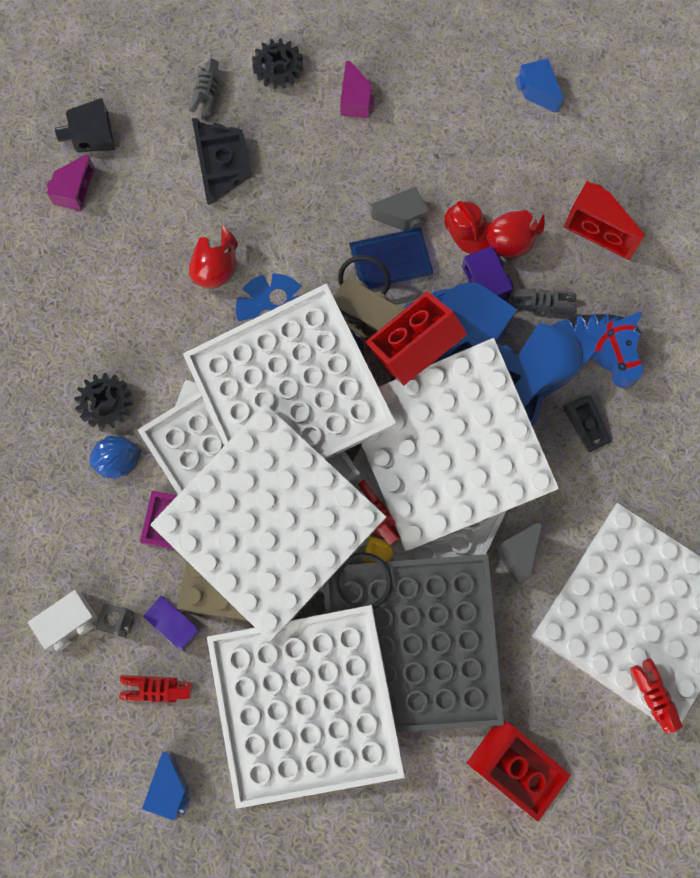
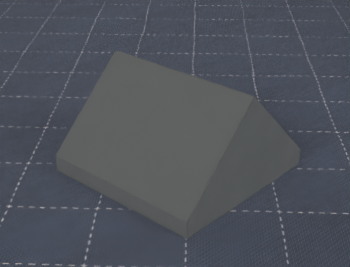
[496,523,542,584]

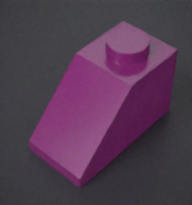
[340,61,375,118]
[46,155,95,210]

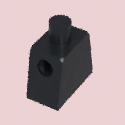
[55,98,115,152]

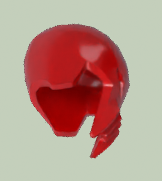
[486,210,545,258]
[189,225,238,288]

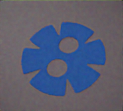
[236,273,304,321]

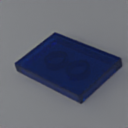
[349,227,433,289]

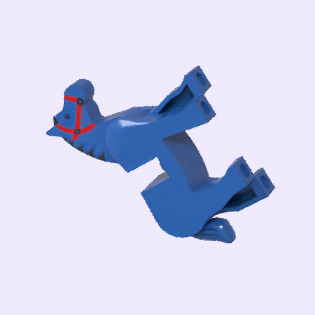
[391,283,643,427]

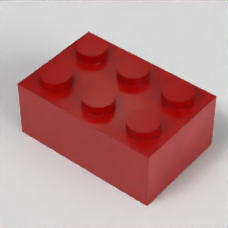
[365,291,467,386]

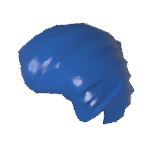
[89,436,141,479]

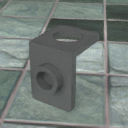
[96,603,134,638]

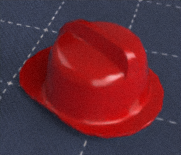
[444,200,490,254]

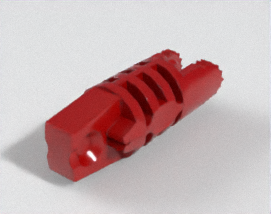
[358,479,400,545]
[630,658,683,733]
[119,675,192,703]

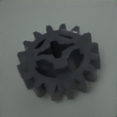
[252,38,303,89]
[74,373,133,430]

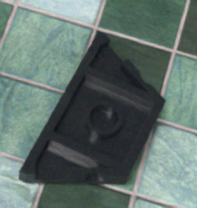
[192,118,252,205]

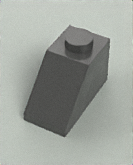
[370,187,428,231]

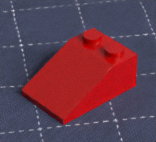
[563,181,645,260]
[466,721,571,822]

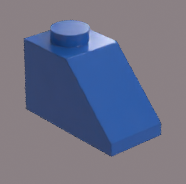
[516,58,564,113]
[142,751,190,821]

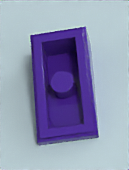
[143,596,202,652]

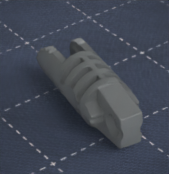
[189,58,219,119]
[511,288,577,314]

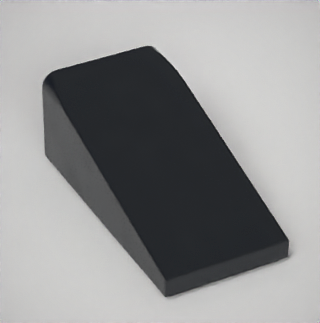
[563,395,612,453]

